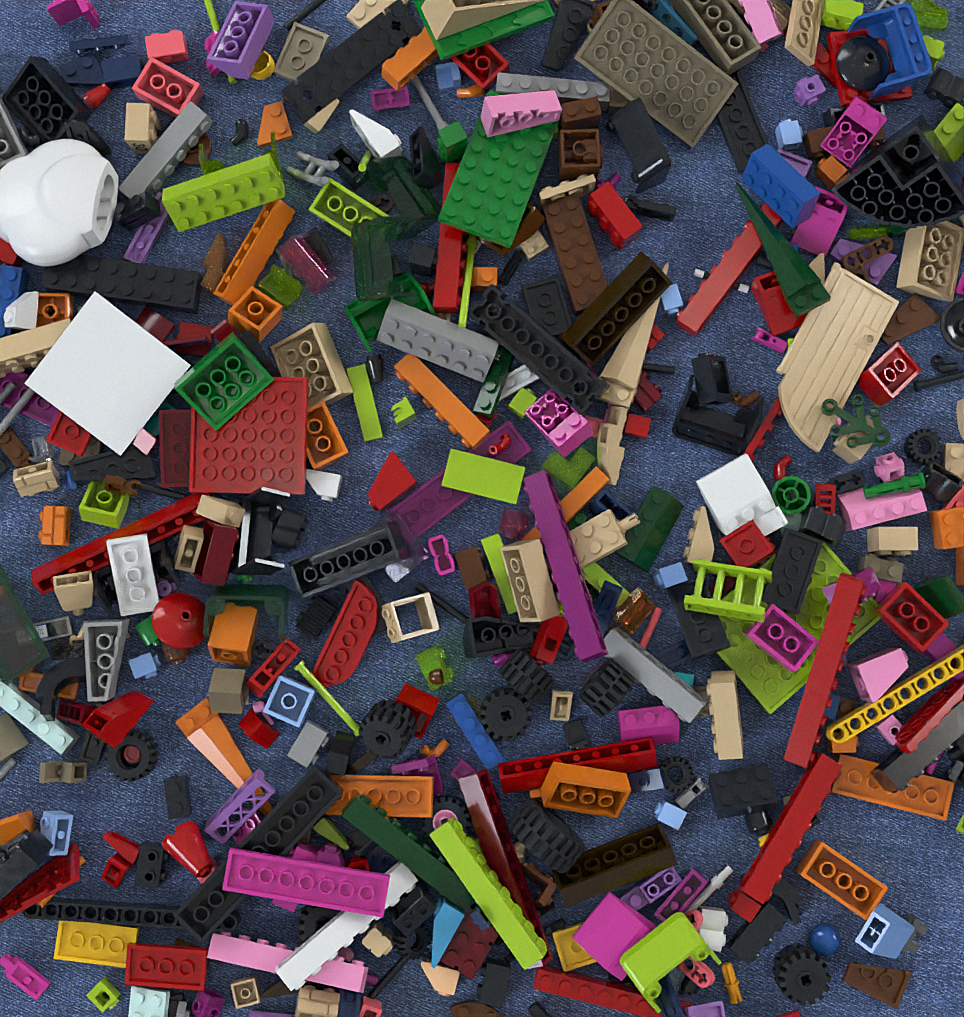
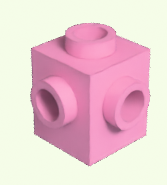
[874,452,905,483]

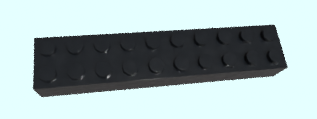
[173,763,344,943]

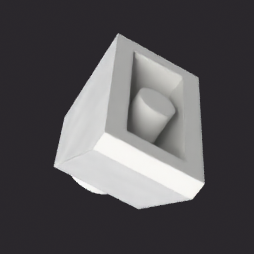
[4,291,39,331]
[306,469,342,502]

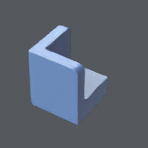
[435,62,461,90]

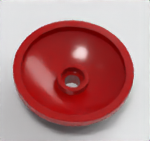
[152,593,210,649]

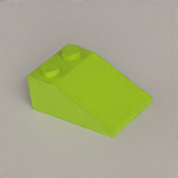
[79,480,131,529]

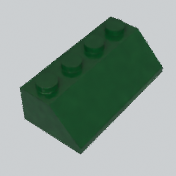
[614,485,684,572]

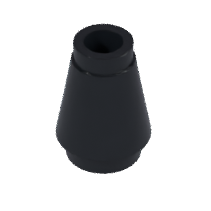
[365,354,384,383]

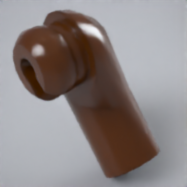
[732,390,760,408]

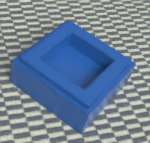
[65,470,77,492]

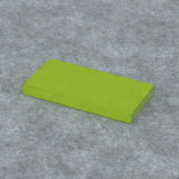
[441,449,525,505]

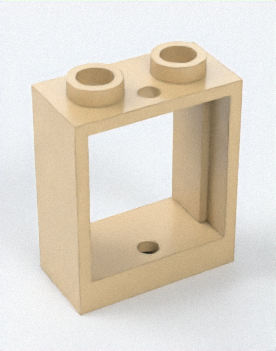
[381,592,440,643]

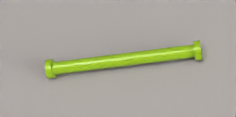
[294,660,360,737]

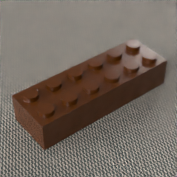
[541,194,608,316]

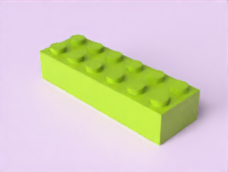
[162,153,285,232]

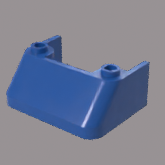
[847,3,932,100]

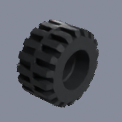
[105,730,159,782]

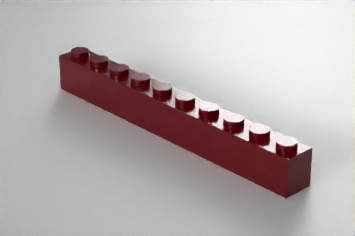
[458,768,553,969]

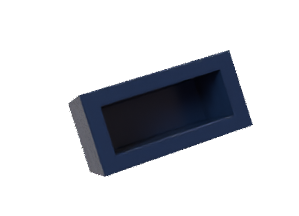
[101,54,144,90]

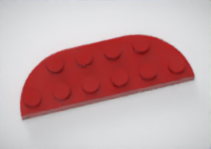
[307,579,379,687]
[895,676,964,754]

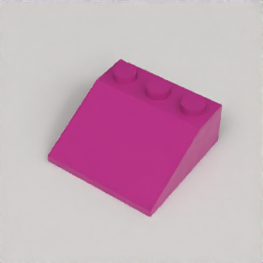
[572,891,656,981]

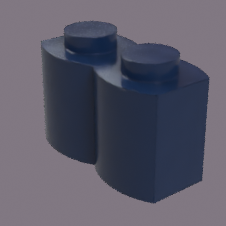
[589,490,631,521]

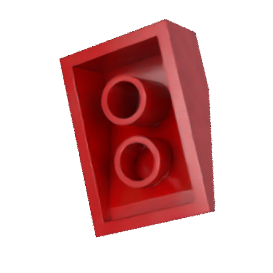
[857,341,922,406]

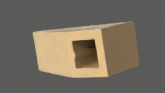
[683,506,714,565]

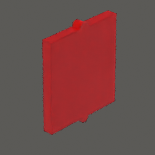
[176,322,214,357]

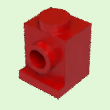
[346,856,370,871]

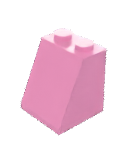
[847,647,909,703]

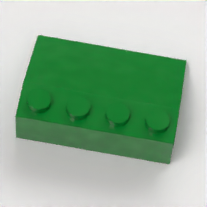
[174,332,274,431]

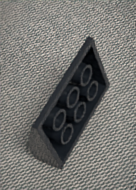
[2,56,93,145]

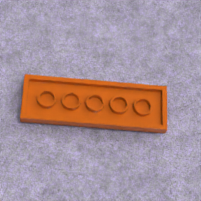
[831,753,954,821]
[323,775,434,817]

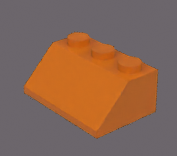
[306,401,349,471]
[0,809,37,846]

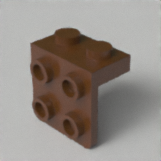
[521,862,557,910]

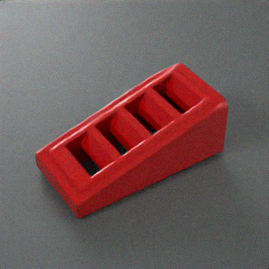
[813,483,836,515]
[102,830,140,865]

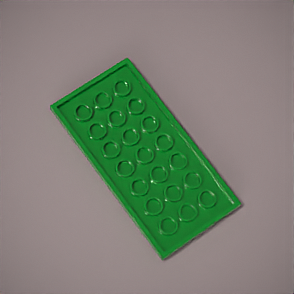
[438,90,560,248]

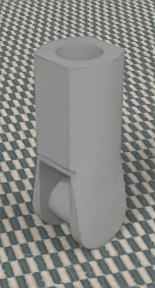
[675,776,709,810]

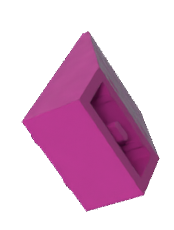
[820,95,887,168]
[790,187,849,258]
[524,389,593,458]

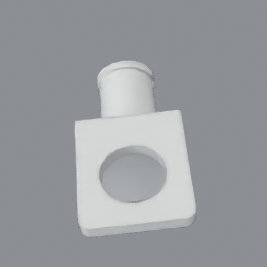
[754,506,788,536]

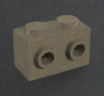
[857,553,904,583]

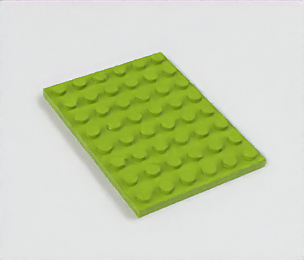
[716,531,881,714]

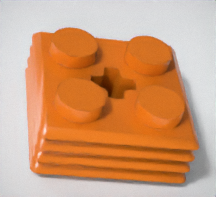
[36,293,73,328]

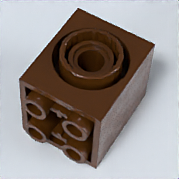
[557,129,603,183]

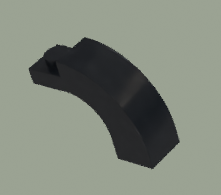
[36,657,87,721]
[740,873,802,925]

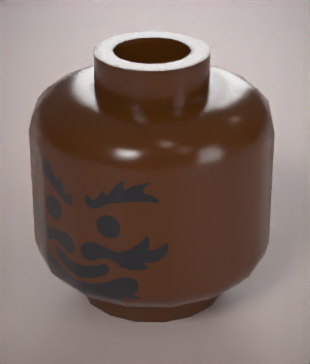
[162,644,190,665]

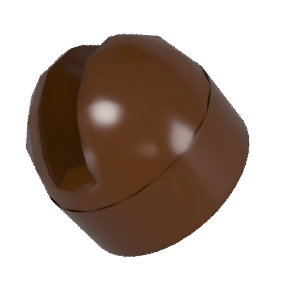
[428,668,444,685]

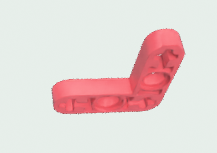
[677,909,715,988]

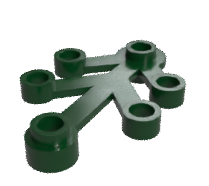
[821,394,891,448]

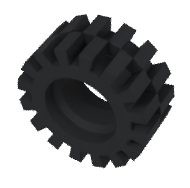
[904,428,943,464]
[658,756,694,793]
[393,923,431,960]

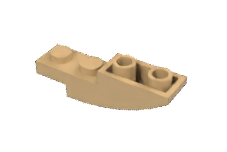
[597,406,628,485]

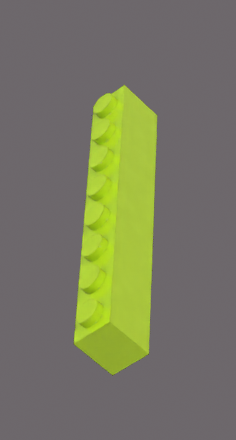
[429,817,547,970]

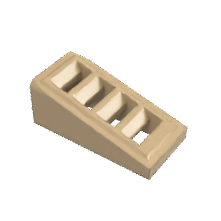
[304,99,340,134]

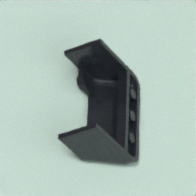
[606,97,671,194]
[672,374,764,456]
[230,486,290,575]
[92,538,181,618]

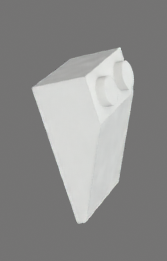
[349,109,403,171]

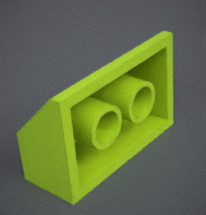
[933,103,964,163]

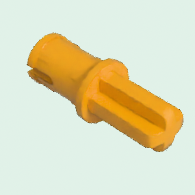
[721,962,743,1004]

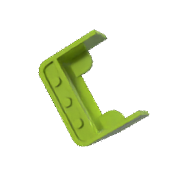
[620,912,722,1013]

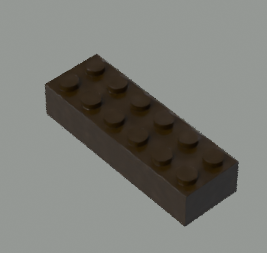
[560,252,673,367]
[552,823,678,908]

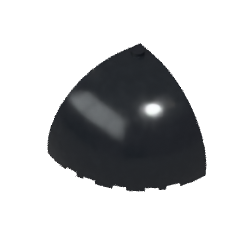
[831,114,964,228]

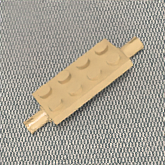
[545,509,641,574]

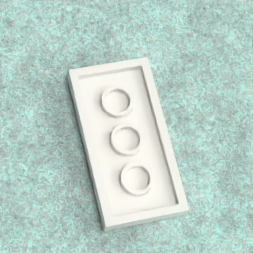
[106,533,160,616]

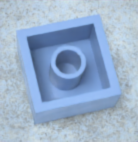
[263,674,317,728]

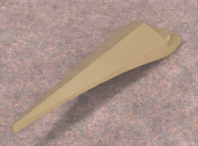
[594,263,669,410]

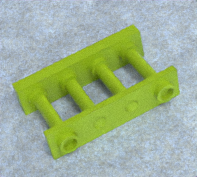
[684,559,772,623]

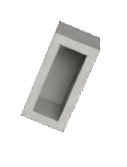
[287,720,330,768]

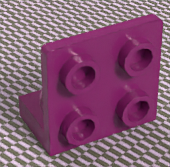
[391,754,444,795]

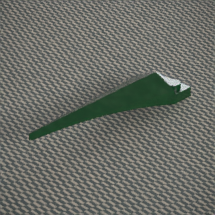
[735,182,831,318]

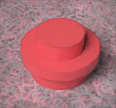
[123,744,141,763]

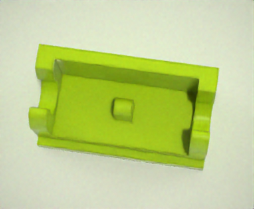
[391,396,417,429]

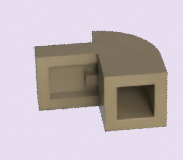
[39,760,88,783]

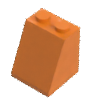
[208,602,259,667]

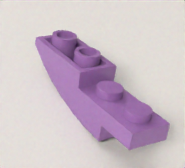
[618,867,682,911]

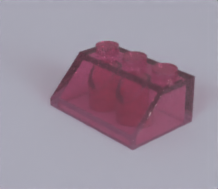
[279,234,337,294]

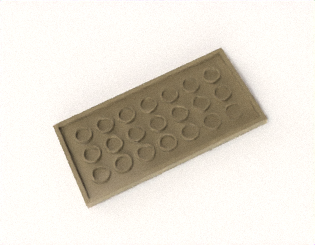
[573,0,739,148]

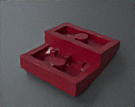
[135,306,176,342]

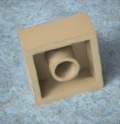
[519,230,549,261]
[230,975,262,1009]

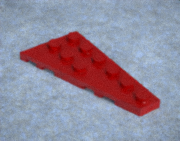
[0,842,80,923]

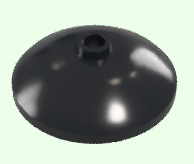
[836,36,890,91]
[940,297,964,353]

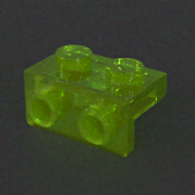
[257,264,303,311]

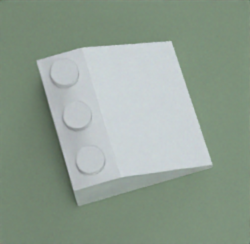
[696,453,776,536]

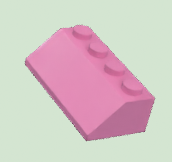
[836,476,927,532]

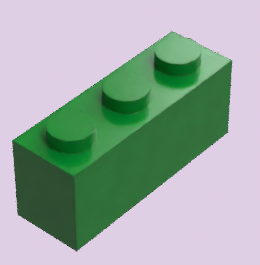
[436,121,467,163]

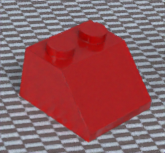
[395,683,440,739]

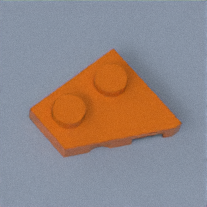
[257,101,293,148]

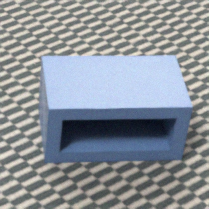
[653,562,688,590]

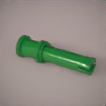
[863,472,926,499]

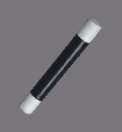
[694,269,749,293]

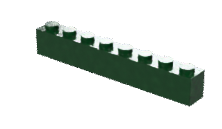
[342,792,475,913]

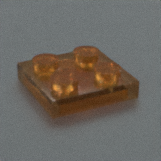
[612,587,656,635]

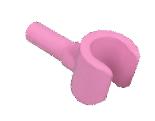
[253,701,274,726]

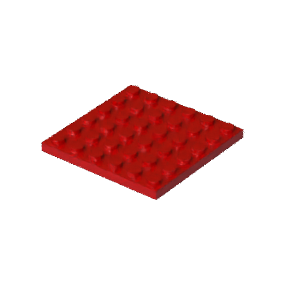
[189,377,308,495]

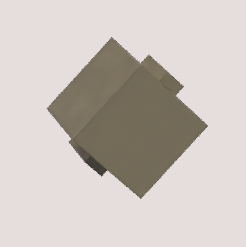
[208,668,250,714]

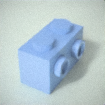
[40,811,73,856]

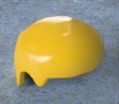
[250,51,275,80]

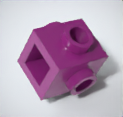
[190,989,225,1017]

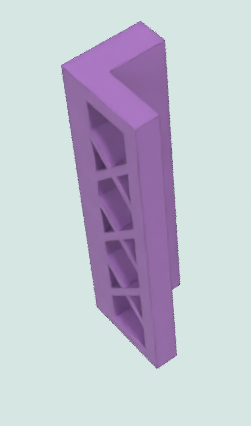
[204,768,275,845]

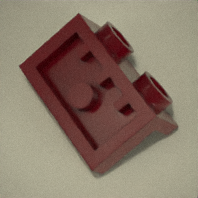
[468,580,501,619]

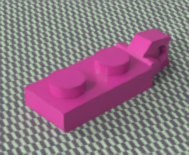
[0,953,51,1000]

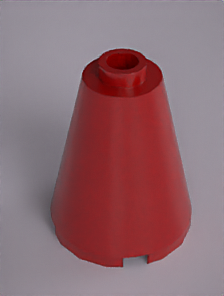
[162,821,213,878]

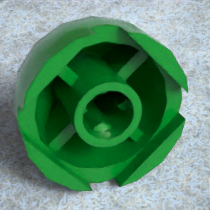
[771,475,812,514]

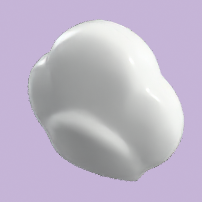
[0,139,119,266]

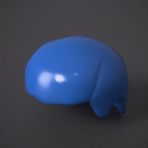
[810,923,841,956]

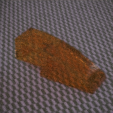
[200,232,227,296]

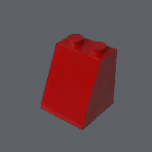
[367,451,418,513]

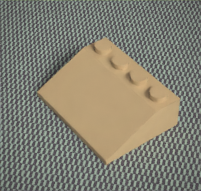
[896,221,964,302]
[270,322,354,408]

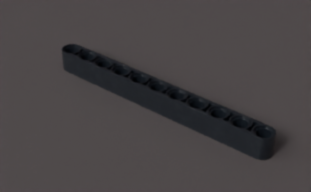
[22,897,241,932]

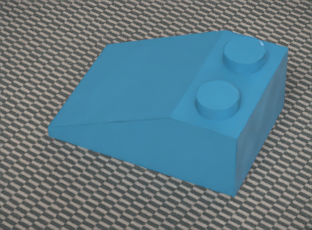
[431,896,465,969]

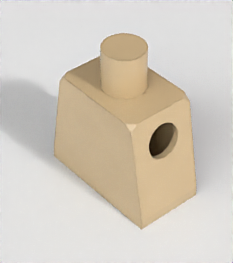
[53,570,93,616]

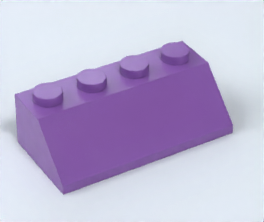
[207,1,275,79]

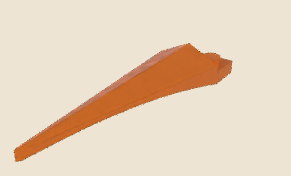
[175,697,273,816]

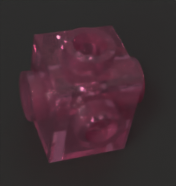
[498,508,530,540]

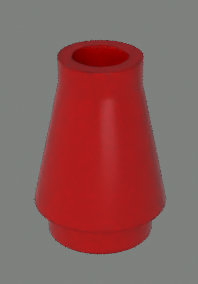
[82,83,111,110]

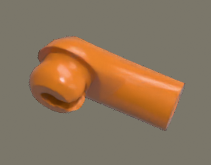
[457,84,485,98]
[420,739,450,758]

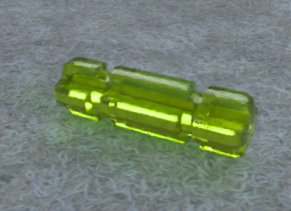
[849,227,887,239]

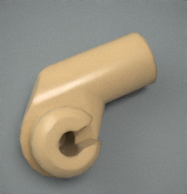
[514,841,526,864]

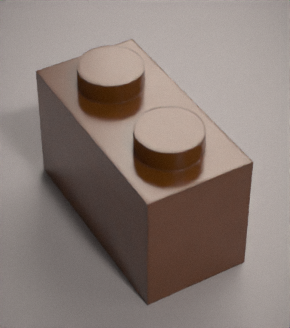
[454,546,490,590]

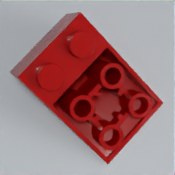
[750,271,807,336]
[81,690,154,749]

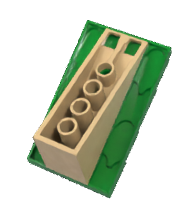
[413,0,554,61]

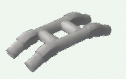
[286,151,339,186]

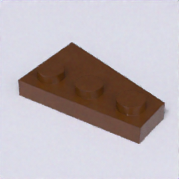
[880,293,940,346]
[841,962,912,1009]

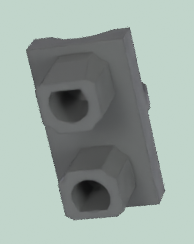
[902,913,928,954]

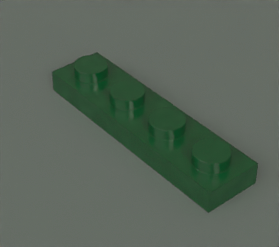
[473,345,515,418]

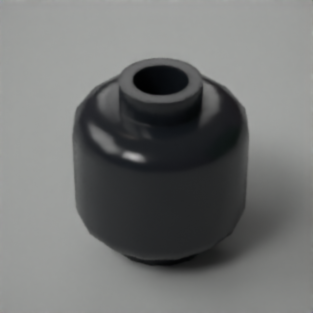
[744,811,773,836]

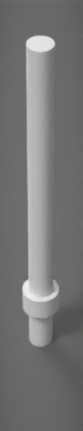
[682,865,733,913]

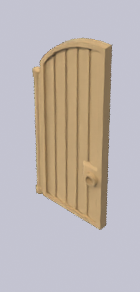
[776,262,899,452]

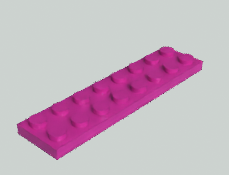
[222,848,390,918]

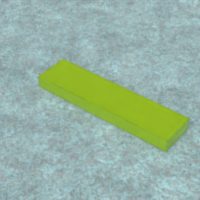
[347,364,383,442]

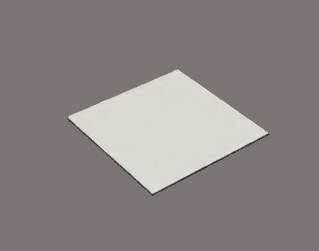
[24,291,191,456]

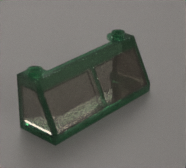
[0,565,52,684]

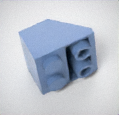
[855,903,915,959]

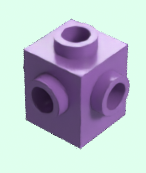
[793,74,826,107]

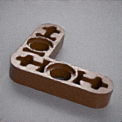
[840,236,893,285]

